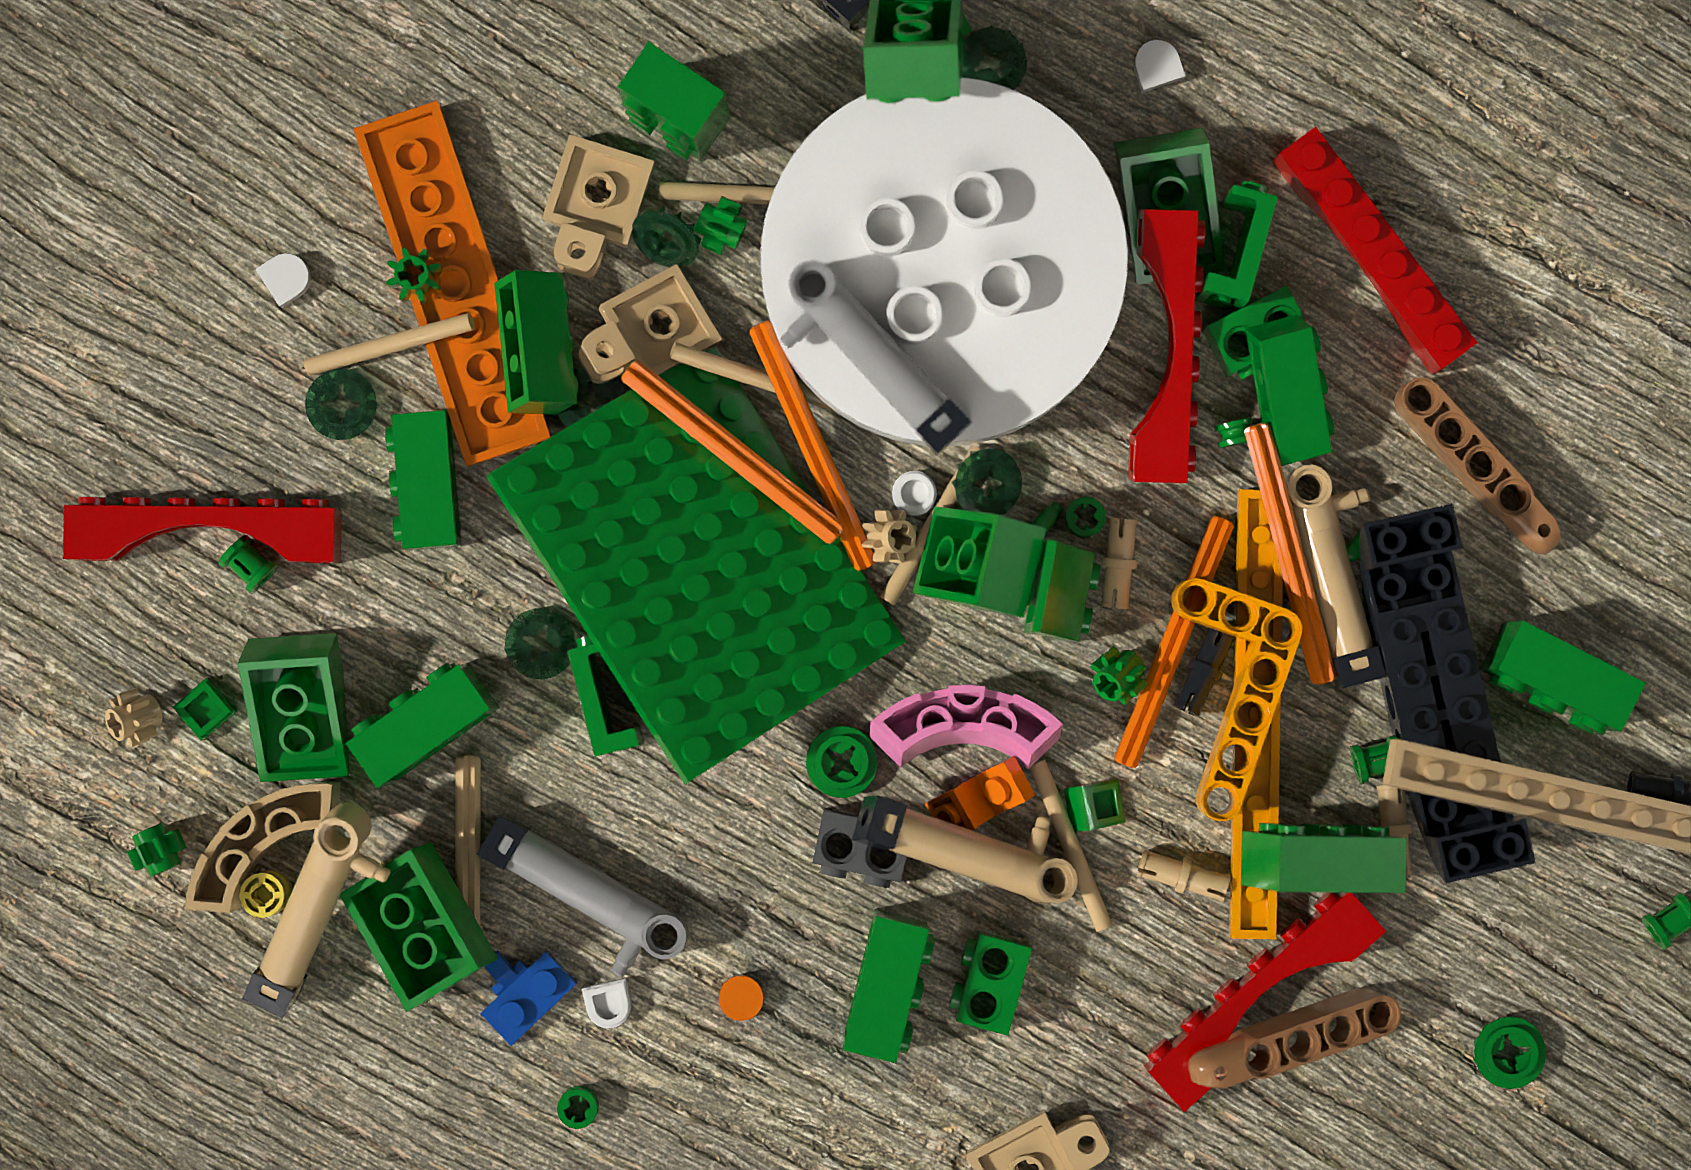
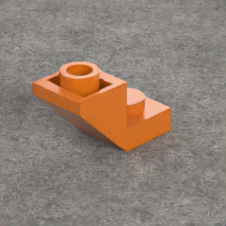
[924,756,1036,830]

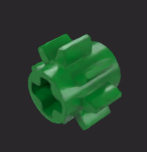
[694,196,749,255]
[386,248,443,304]
[1090,646,1148,705]
[126,822,187,878]

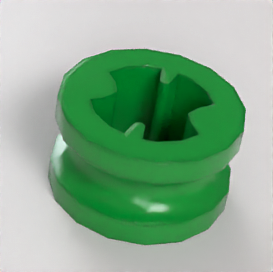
[1214,417,1254,449]
[1064,497,1106,538]
[557,1086,599,1129]

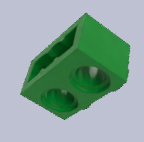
[1202,285,1307,380]
[949,930,1032,1036]

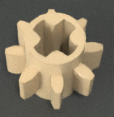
[861,509,918,563]
[105,688,162,747]

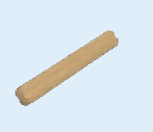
[455,755,481,926]

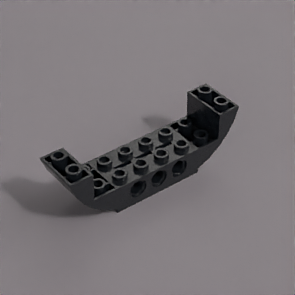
[1359,503,1536,884]

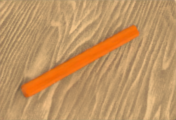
[750,320,876,571]
[621,360,845,544]
[1245,423,1337,685]
[1115,516,1234,768]

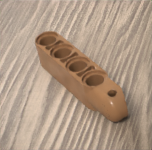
[1394,377,1561,555]
[1188,987,1401,1089]

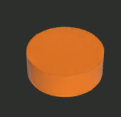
[719,974,764,1021]

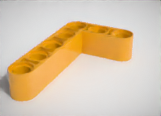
[1171,578,1302,822]

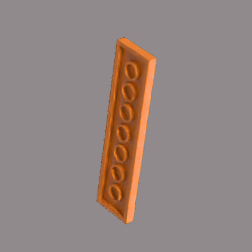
[353,100,551,468]

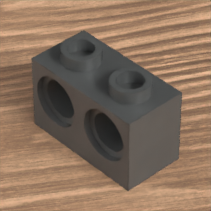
[812,808,906,888]

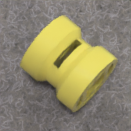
[239,870,292,918]

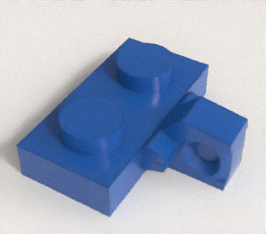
[480,950,578,1046]

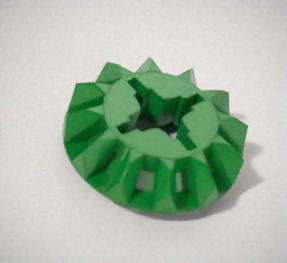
[806,726,878,798]
[1473,1017,1546,1089]

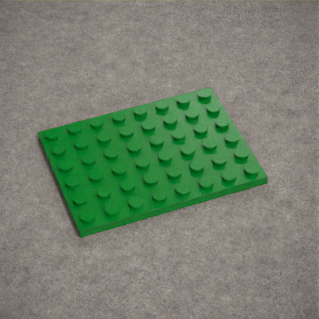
[487,346,906,785]

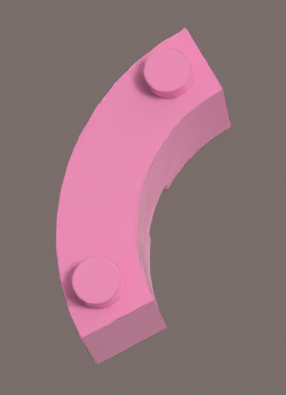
[870,685,1063,769]

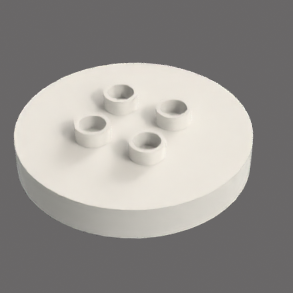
[760,77,1128,446]

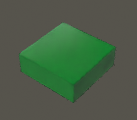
[172,678,238,741]

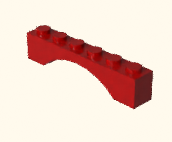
[1272,126,1478,375]
[1128,209,1205,483]
[63,497,342,563]
[1144,892,1386,1112]

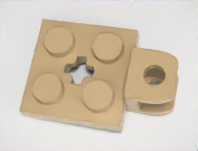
[542,134,655,279]
[578,264,722,384]
[965,1110,1110,1170]

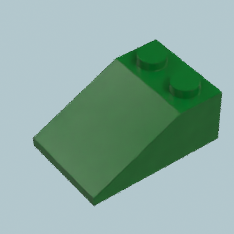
[1114,128,1225,285]
[1023,540,1101,642]
[238,633,350,782]

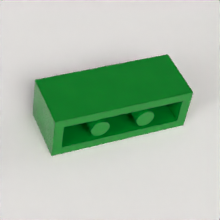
[494,270,578,415]
[1245,314,1335,466]
[385,410,462,551]

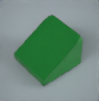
[1064,779,1126,832]

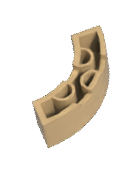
[184,782,341,913]

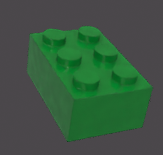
[863,0,964,104]
[617,41,730,162]
[913,506,1046,618]
[1480,621,1646,735]
[345,662,500,788]
[1241,822,1407,893]
[340,842,498,1012]
[843,909,935,1064]

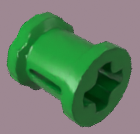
[218,534,279,594]
[1350,735,1397,785]
[1641,892,1691,950]

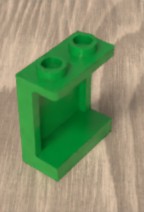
[1195,181,1278,312]
[567,636,644,757]

